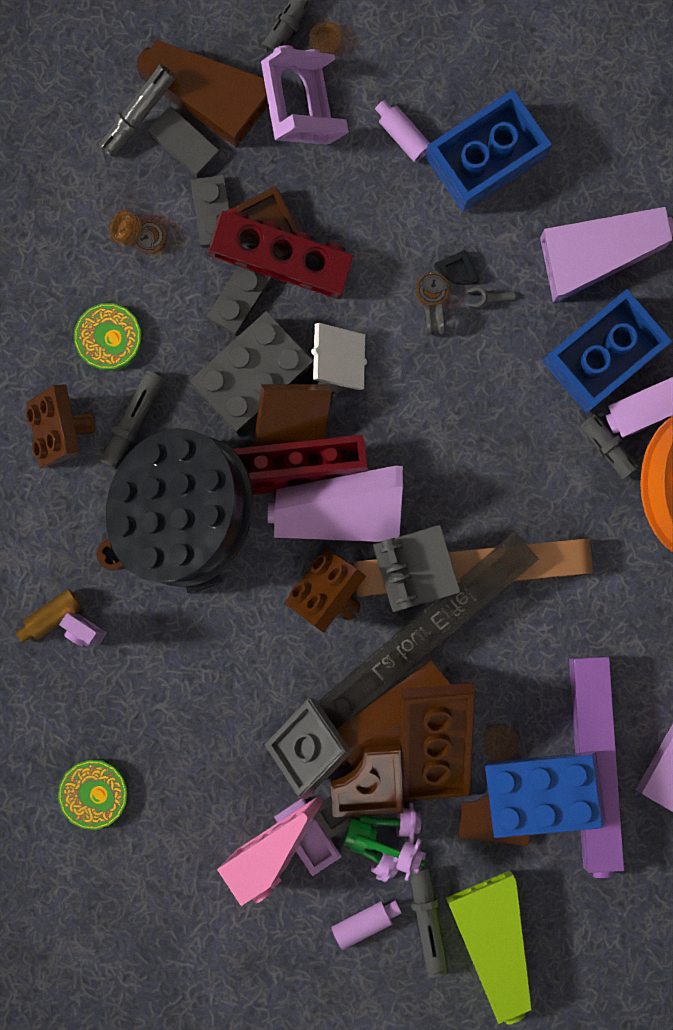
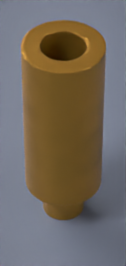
[15,588,83,643]

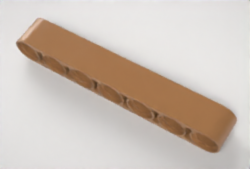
[353,539,594,597]

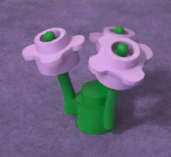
[343,802,426,882]

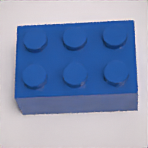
[425,89,552,213]
[542,289,672,414]
[485,751,606,838]

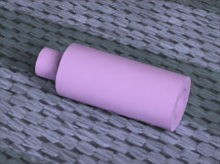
[375,100,430,163]
[331,900,402,950]

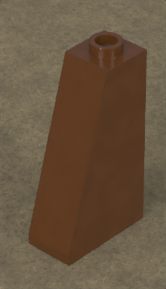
[136,40,269,148]
[337,660,451,770]

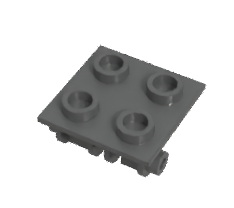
[373,525,460,612]

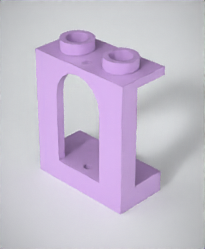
[261,45,349,145]

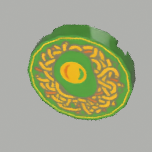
[74,303,142,371]
[58,759,128,830]

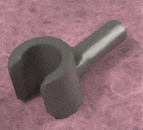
[468,287,515,310]

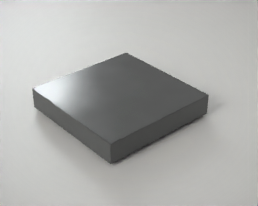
[264,698,352,799]

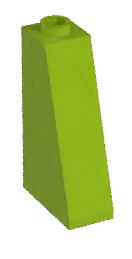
[446,870,531,1024]

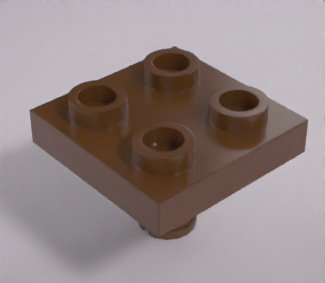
[26,384,95,468]
[285,548,366,633]

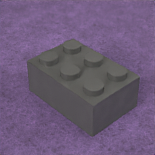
[189,311,314,436]

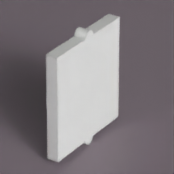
[311,323,367,390]

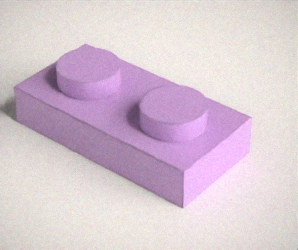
[59,613,107,647]

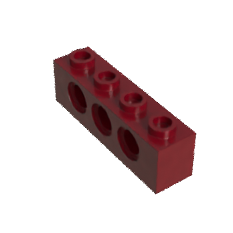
[207,209,353,299]
[232,435,367,495]

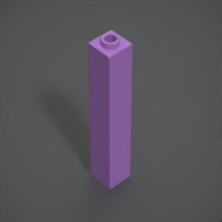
[569,657,624,878]

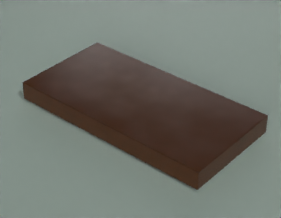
[400,683,475,802]

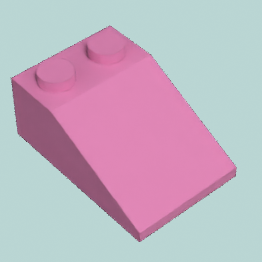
[217,795,323,906]

